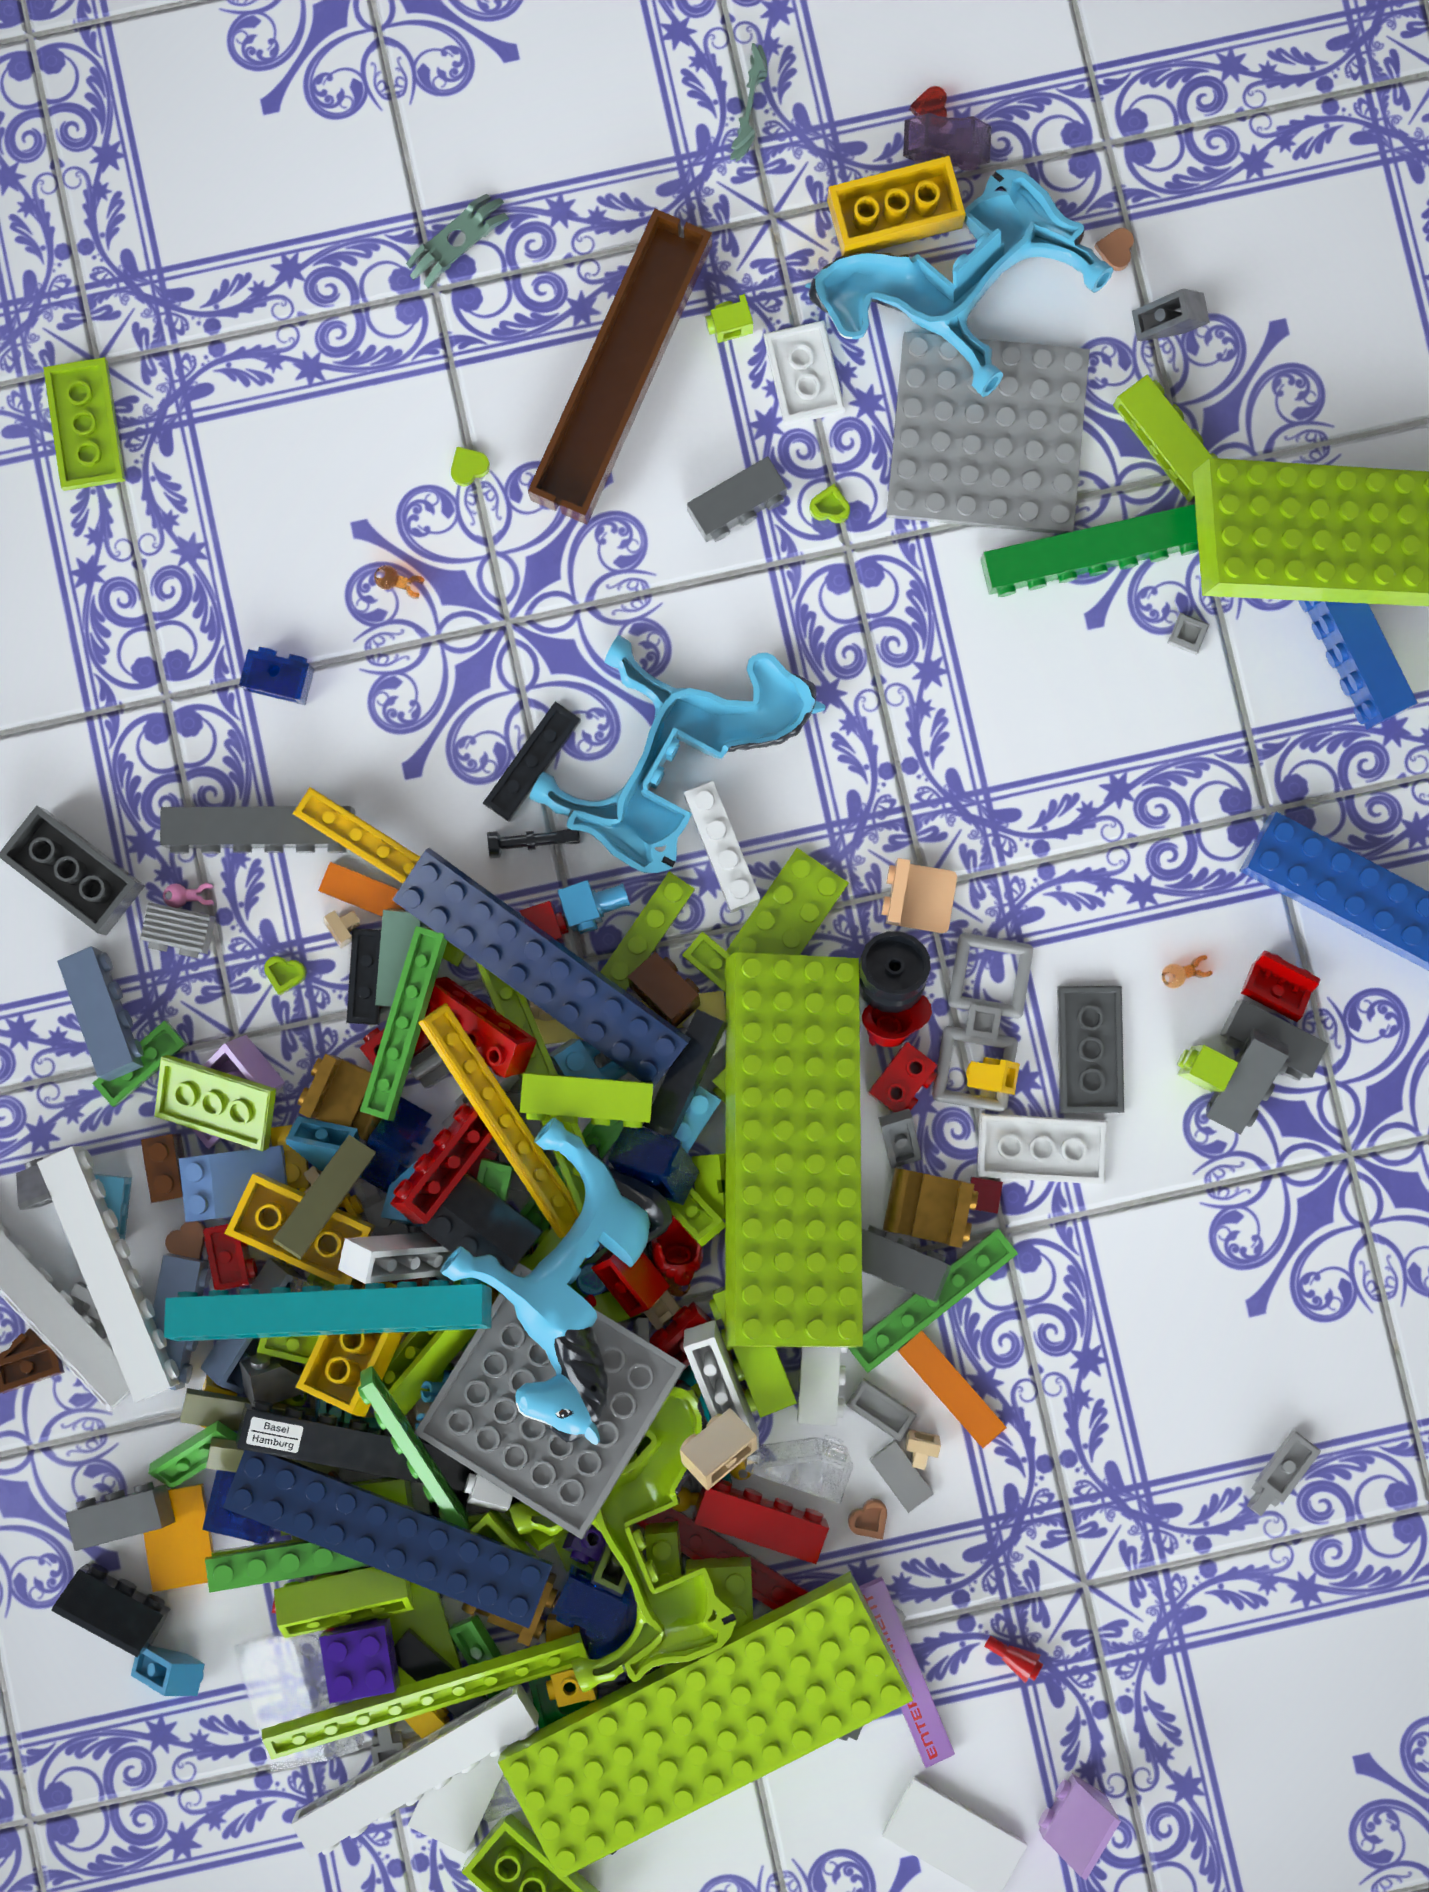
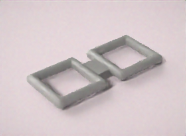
[932,933,1033,1112]

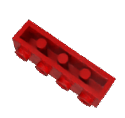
[425,976,537,1078]
[390,1103,493,1224]
[692,1479,829,1564]

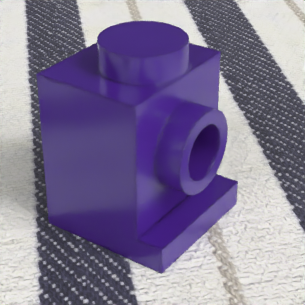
[562,1524,606,1565]

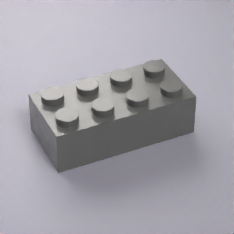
[0,805,145,936]

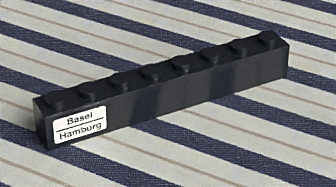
[235,1400,475,1491]

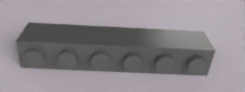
[160,806,355,854]

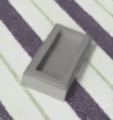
[846,1378,917,1442]
[869,1440,934,1513]

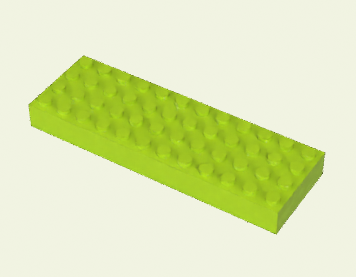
[1193,458,1429,606]
[725,952,863,1348]
[498,1571,913,1880]

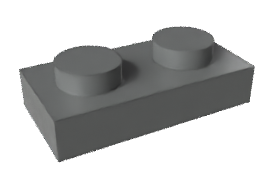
[879,1109,922,1168]

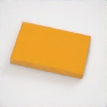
[143,1483,214,1592]

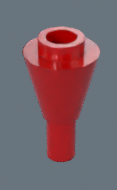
[984,1635,1043,1683]

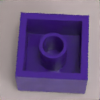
[319,1617,400,1704]

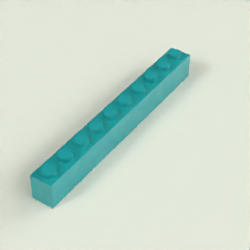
[164,1279,492,1341]

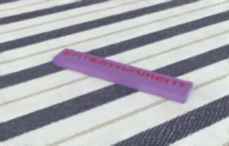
[859,1577,955,1768]

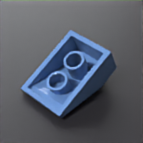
[179,1145,288,1222]

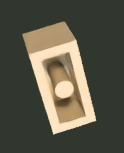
[680,1408,757,1491]

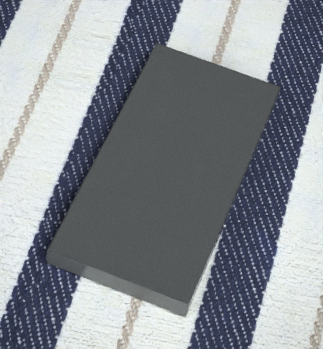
[1057,986,1124,1113]

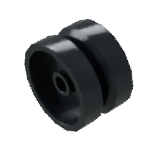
[859,931,931,1013]

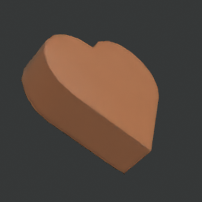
[1094,228,1134,271]
[165,1221,205,1259]
[848,1498,887,1540]

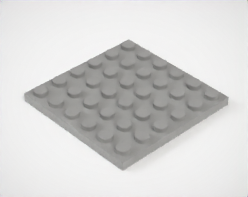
[886,332,1090,534]
[414,1263,686,1539]

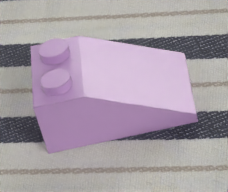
[192,1035,285,1149]
[1038,1773,1121,1880]

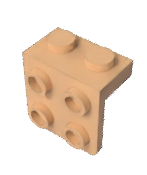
[881,858,957,933]

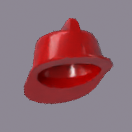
[861,995,932,1048]

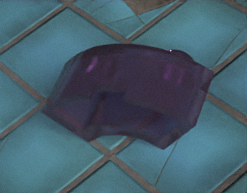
[903,113,991,171]

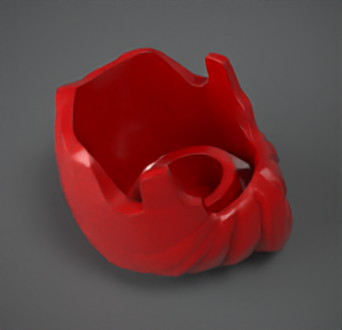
[651,1215,704,1286]

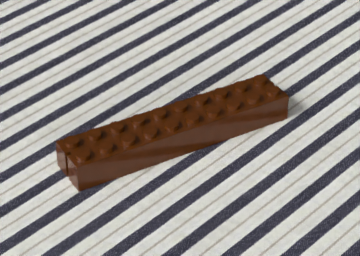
[528,208,712,525]

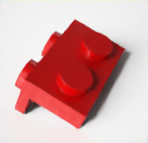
[1241,951,1321,1022]
[203,1224,258,1290]

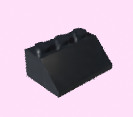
[420,1172,543,1273]
[51,1563,171,1657]

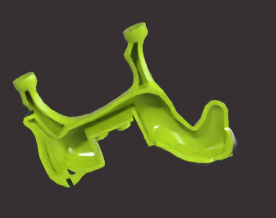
[509,1379,736,1693]

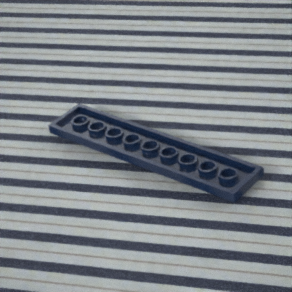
[392,848,691,1089]
[223,1450,554,1628]

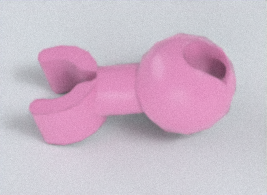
[163,883,214,908]

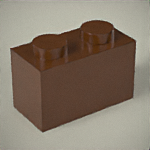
[627,952,700,1027]
[141,1134,185,1203]

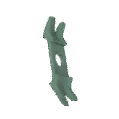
[730,43,767,162]
[406,194,509,289]

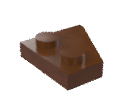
[0,1328,65,1394]

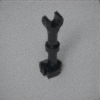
[487,829,580,859]

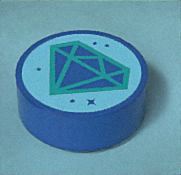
[576,1263,606,1296]

